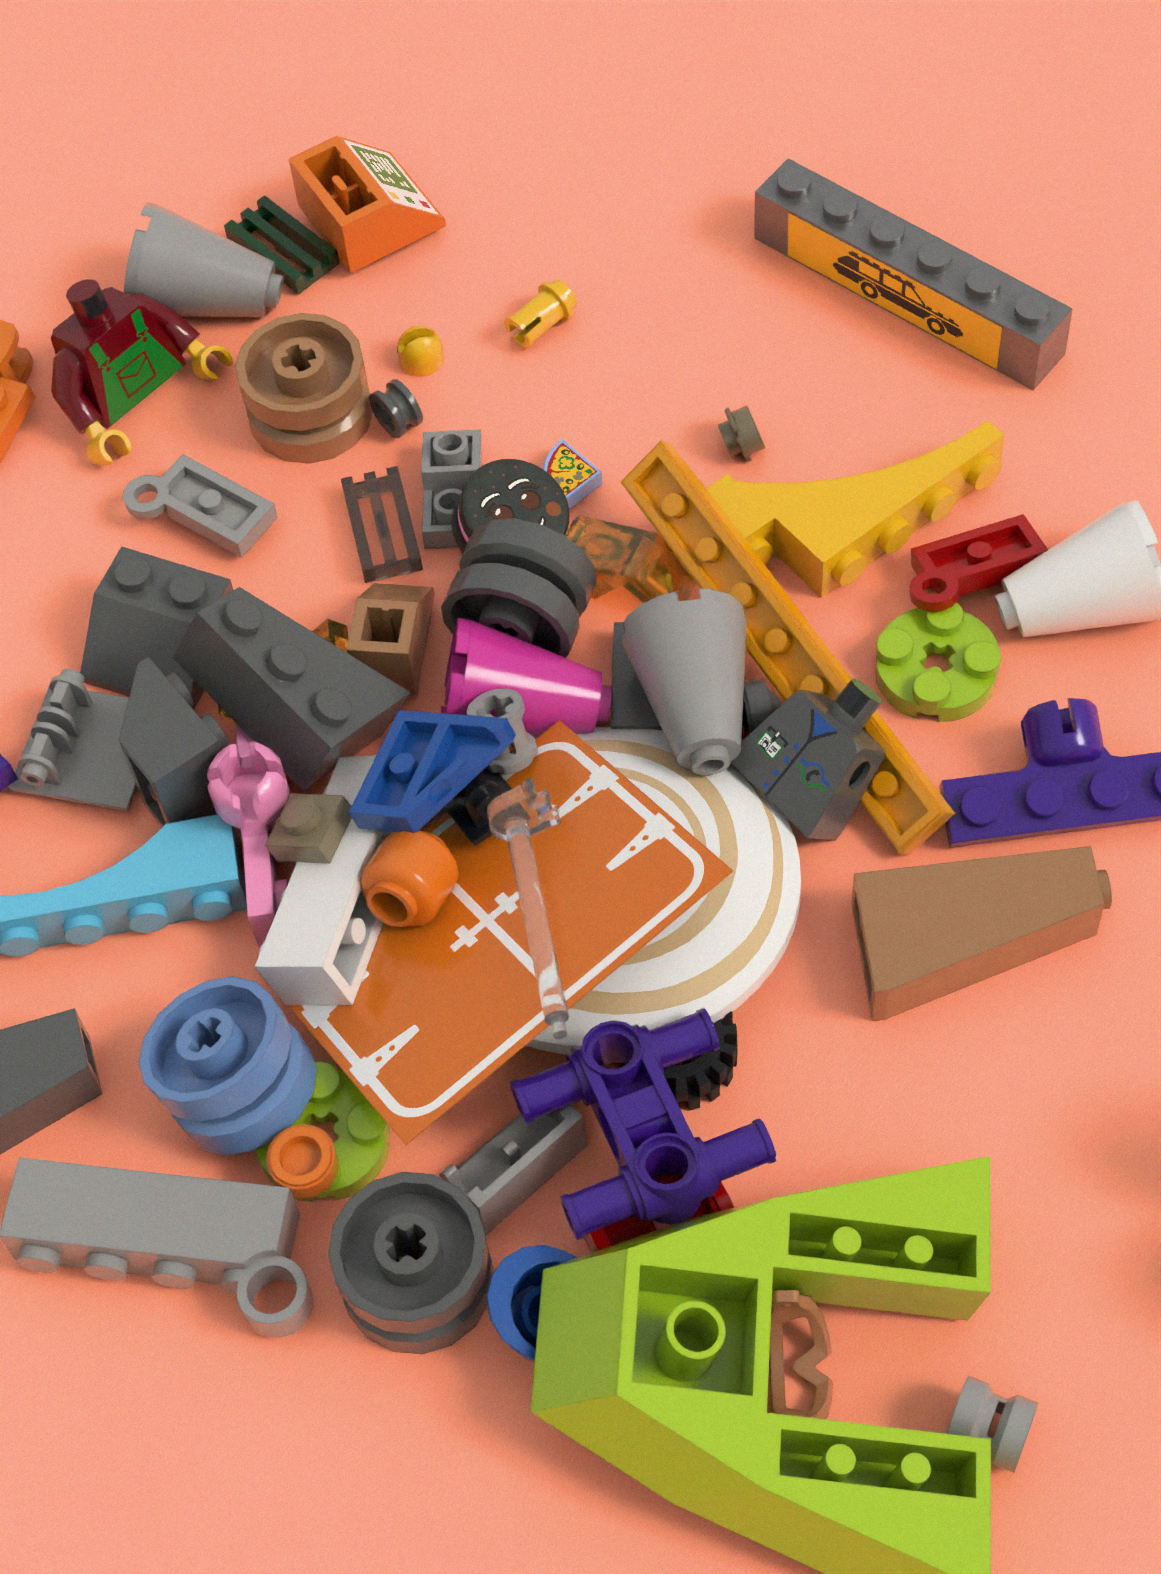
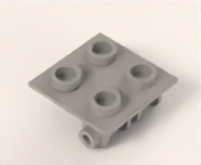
[9,669,137,812]

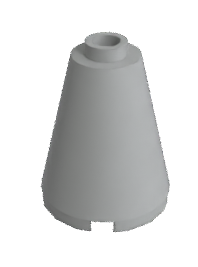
[124,202,284,317]
[622,589,747,775]

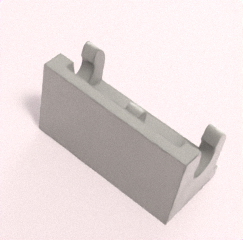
[439,1105,587,1236]

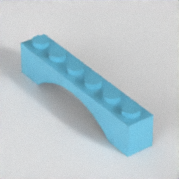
[0,814,247,957]

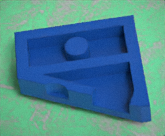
[348,710,516,833]

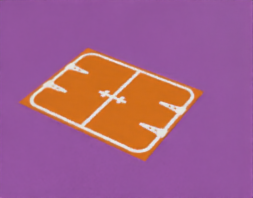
[288,720,733,1145]

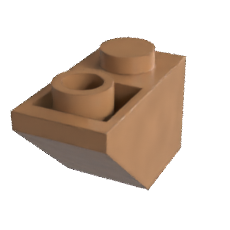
[346,583,435,695]

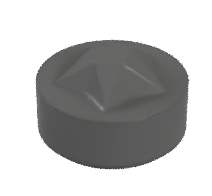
[742,678,781,737]

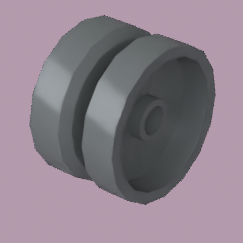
[441,518,596,658]
[328,1172,494,1355]

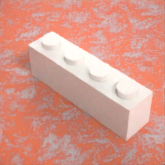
[254,755,392,1005]

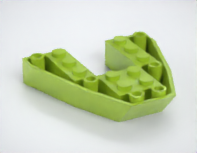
[530,1156,991,1574]

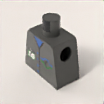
[731,678,885,841]

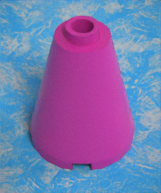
[441,618,612,738]

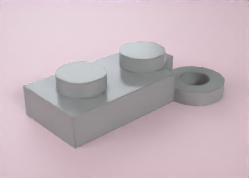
[123,454,278,558]

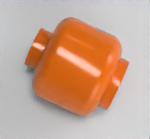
[360,830,459,927]

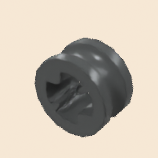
[369,379,423,438]

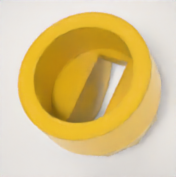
[397,326,444,376]

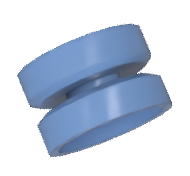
[139,976,317,1155]

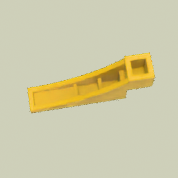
[706,420,1005,598]

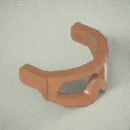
[770,1290,833,1419]

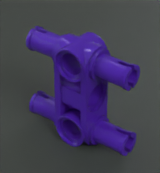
[510,1008,777,1240]

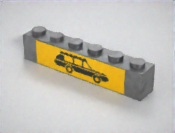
[754,158,1073,391]

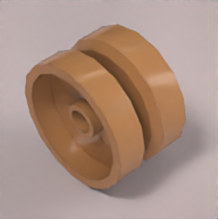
[235,313,373,464]

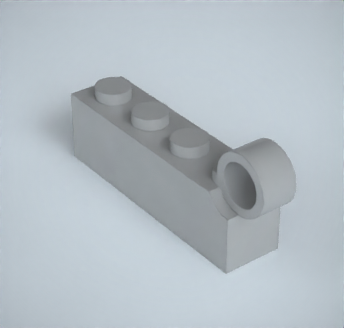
[0,1157,313,1338]

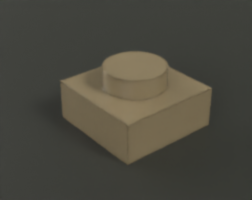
[265,793,352,864]

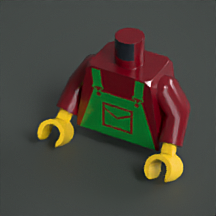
[50,279,233,466]

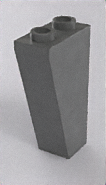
[0,1008,102,1155]

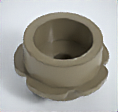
[717,405,766,462]

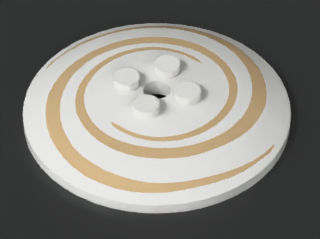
[431,727,801,1055]

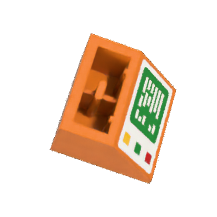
[288,136,446,273]

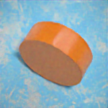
[266,1124,339,1199]

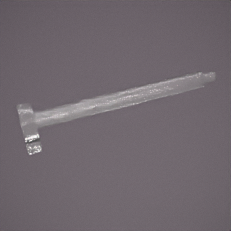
[487,778,569,1039]

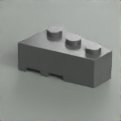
[172,587,411,791]

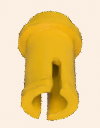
[504,279,577,349]

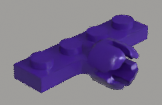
[939,698,1161,848]

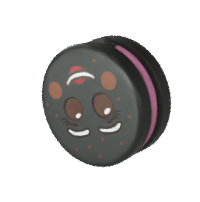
[451,459,570,554]

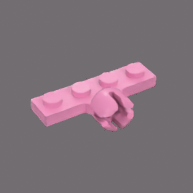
[207,723,290,947]

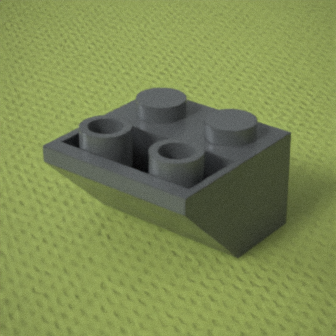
[119,656,229,827]

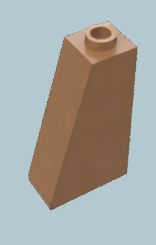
[851,846,1112,1021]

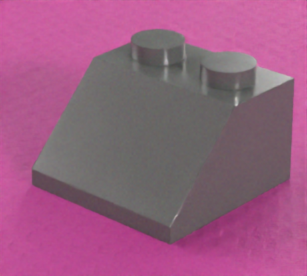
[80,546,234,710]

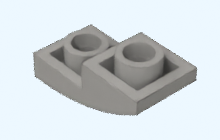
[421,429,483,549]

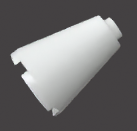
[994,499,1161,638]

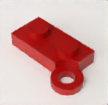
[909,514,1048,612]

